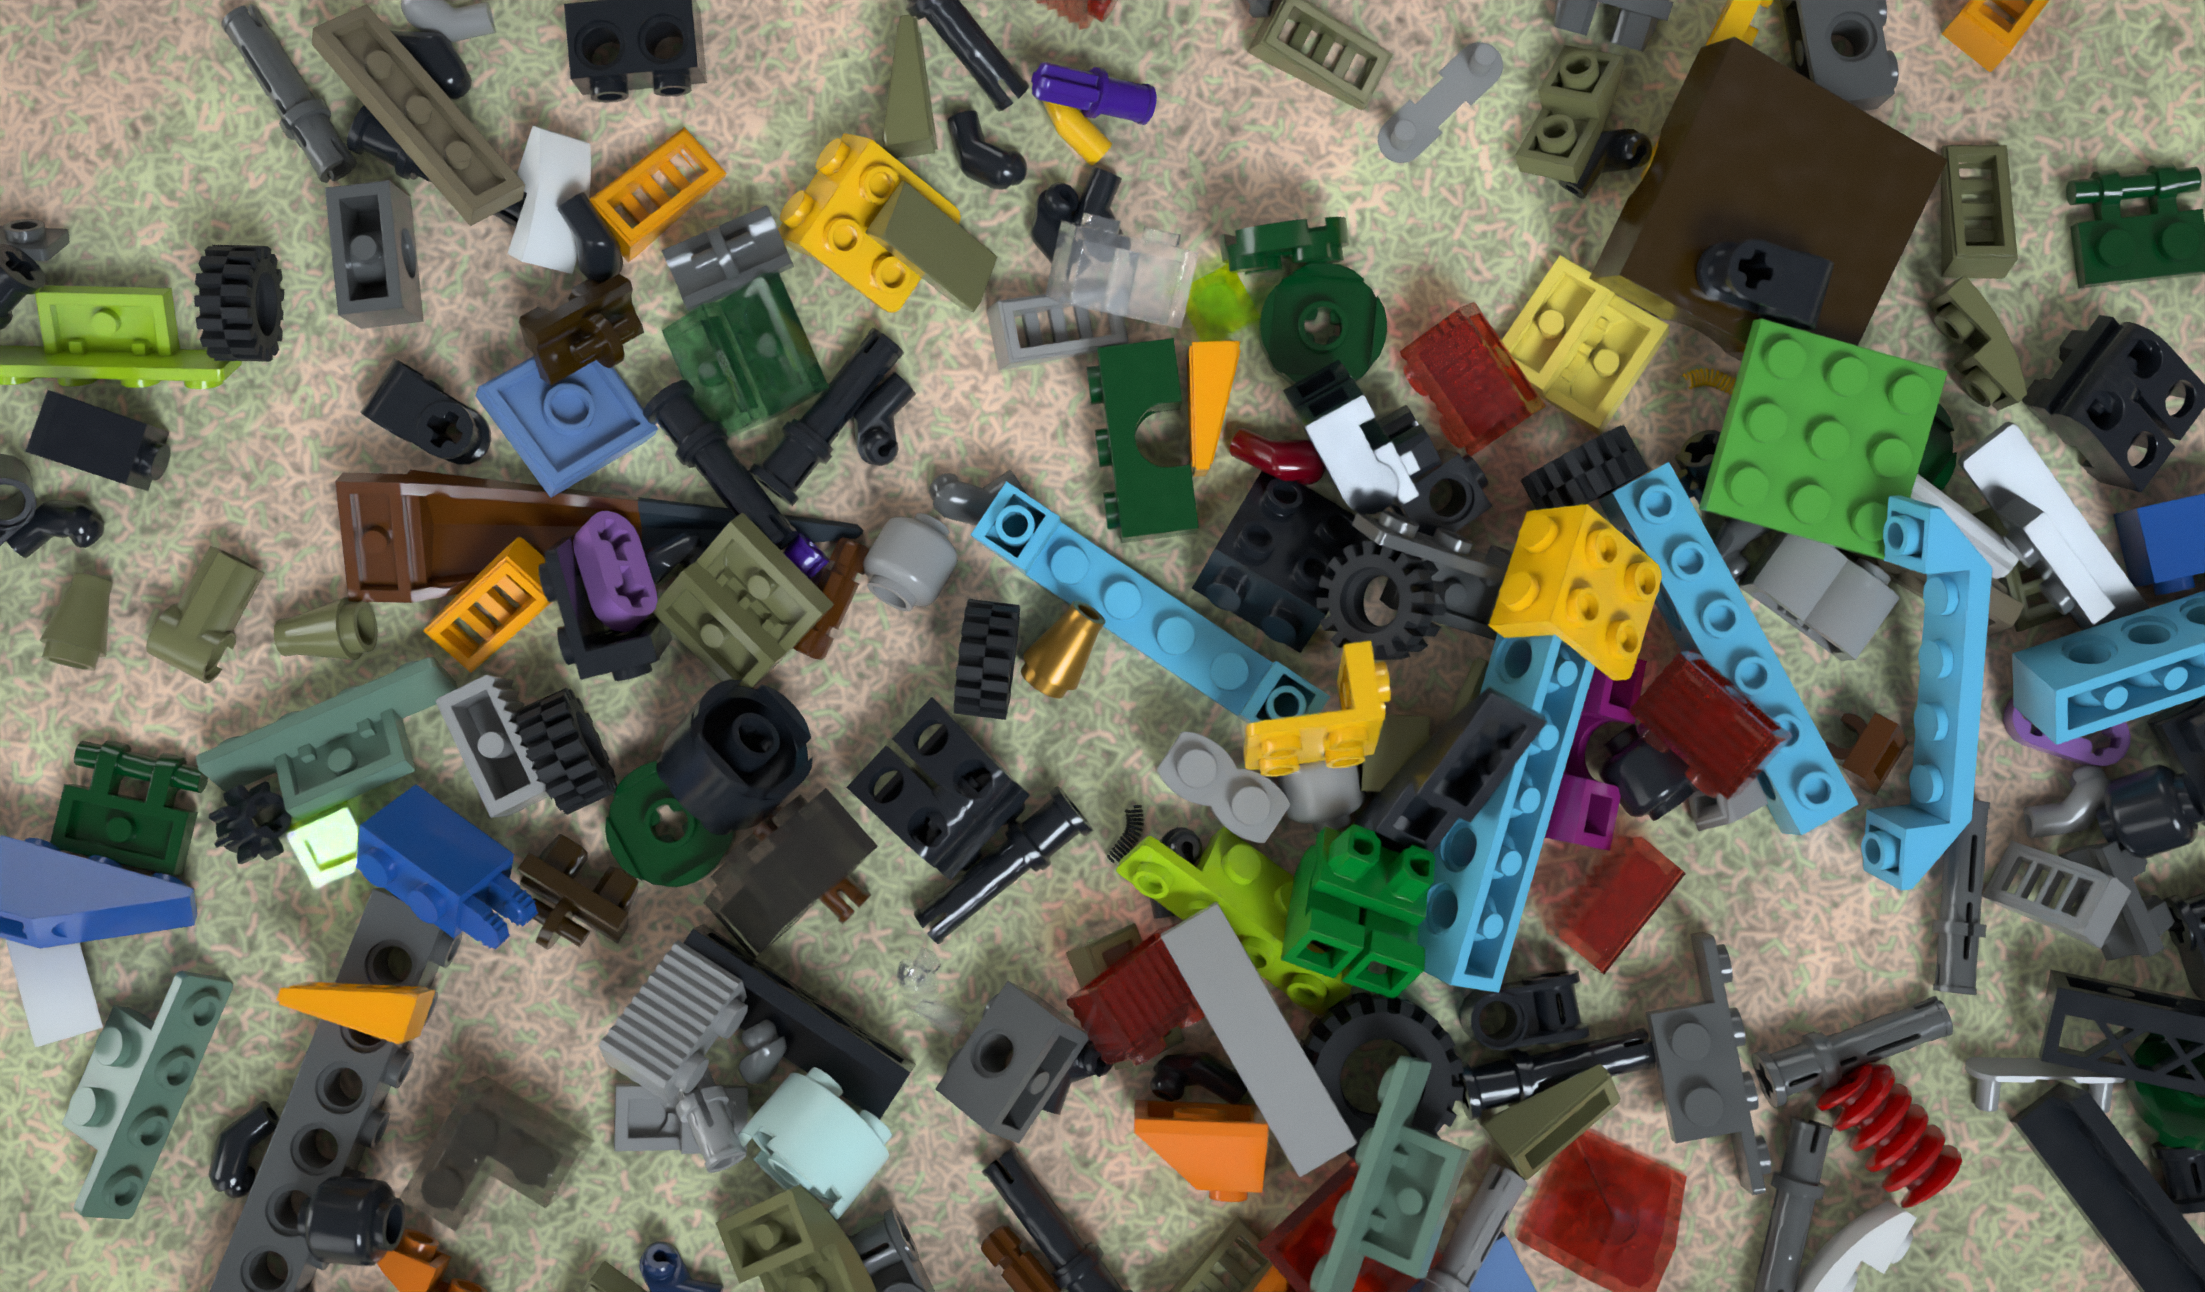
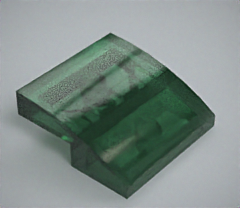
[662,272,829,438]

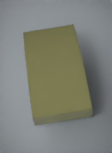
[1515,45,1624,184]
[1928,275,2027,411]

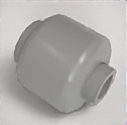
[863,513,958,611]
[1277,760,1367,833]

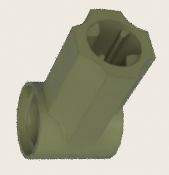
[146,546,265,684]

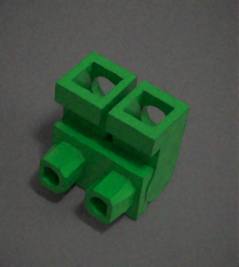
[1281,824,1435,999]

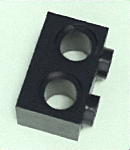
[564,0,707,103]

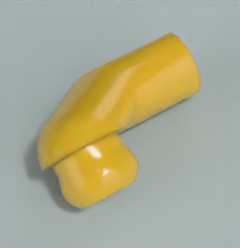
[1042,101,1113,166]

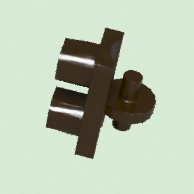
[519,274,644,386]
[518,834,638,950]

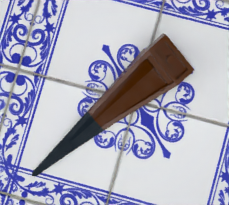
[335,470,864,603]

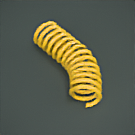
[1682,367,1736,395]

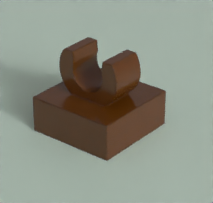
[1825,712,1909,796]

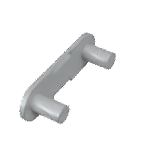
[1378,42,1503,163]
[1965,1057,2127,1113]

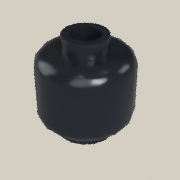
[1599,724,1696,821]
[2096,764,2205,859]
[297,1176,405,1266]

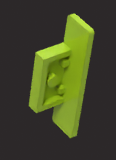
[0,285,242,389]
[1116,826,1353,1015]

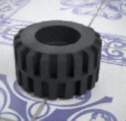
[1300,992,1464,1159]

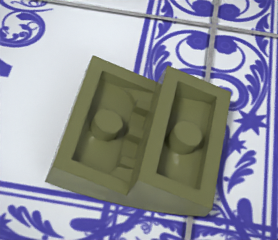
[653,513,834,688]
[716,1185,877,1292]

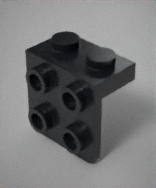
[1191,471,1369,653]
[538,535,672,681]

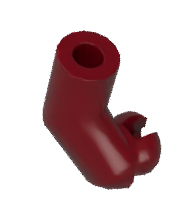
[1230,428,1325,485]

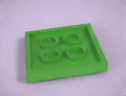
[1699,319,1948,560]

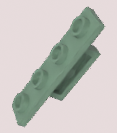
[196,657,458,821]
[62,971,233,1219]
[1310,1056,1470,1292]

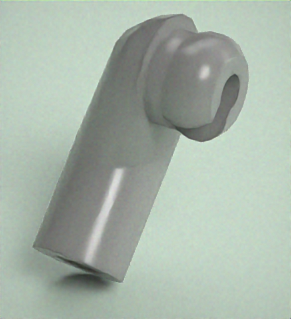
[401,0,496,43]

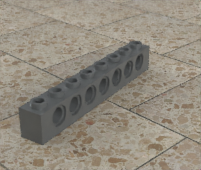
[209,887,462,1292]

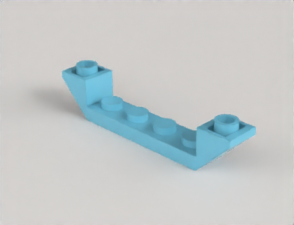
[971,481,1331,724]
[1861,495,1992,891]

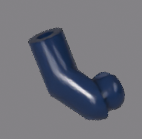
[639,1241,724,1292]

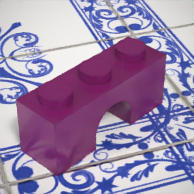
[1545,658,1647,851]

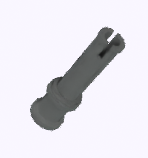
[1751,996,1953,1108]

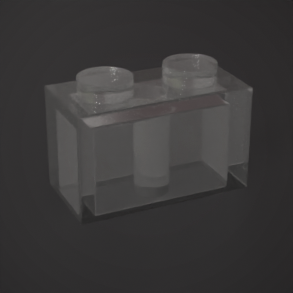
[1045,212,1199,328]

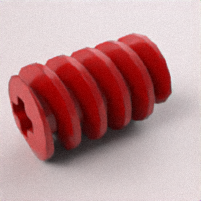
[1816,1064,1962,1208]

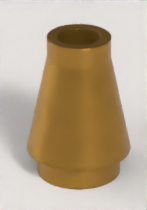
[1021,601,1105,699]

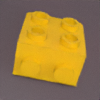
[778,133,961,313]
[1489,504,1662,680]
[1243,641,1391,777]

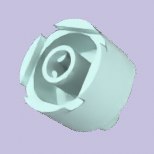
[738,1067,892,1221]

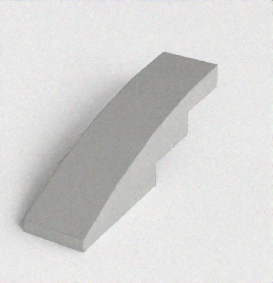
[1160,901,1357,1177]

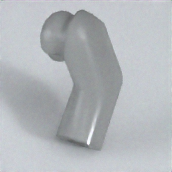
[2023,764,2111,838]

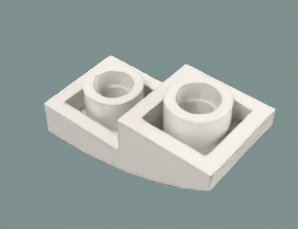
[508,125,591,274]
[6,939,103,1047]
[1795,1201,1917,1292]

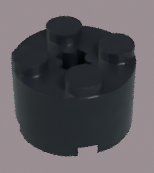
[656,679,813,835]

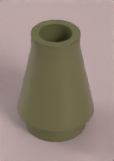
[40,573,113,671]
[274,597,378,660]

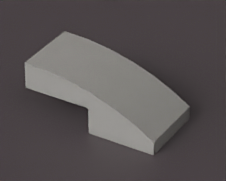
[614,1083,748,1154]

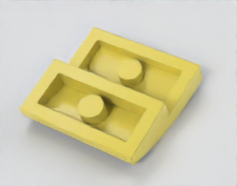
[1489,255,1669,436]

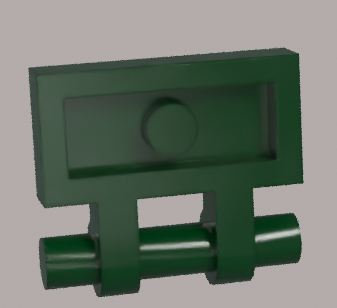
[2066,163,2205,289]
[50,740,208,875]

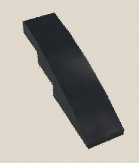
[1353,687,1547,853]

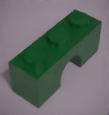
[1086,338,1199,543]

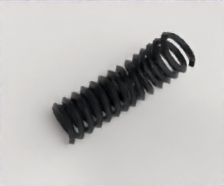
[1107,805,1144,863]

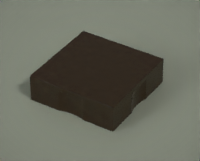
[1589,37,1948,361]

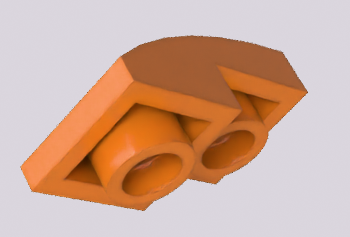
[377,1229,488,1292]

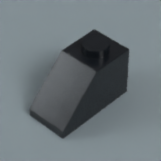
[25,390,171,491]

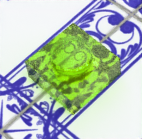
[1175,263,1260,342]
[285,801,360,889]

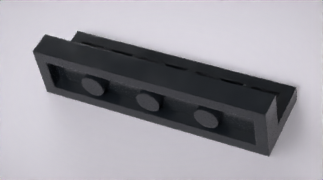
[684,924,916,1119]
[2039,970,2205,1096]
[2010,1082,2205,1292]

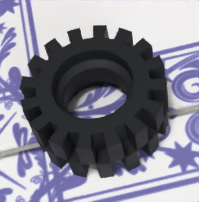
[194,245,285,362]
[1520,425,1648,510]
[1317,541,1447,660]
[954,599,1020,720]
[517,688,617,815]

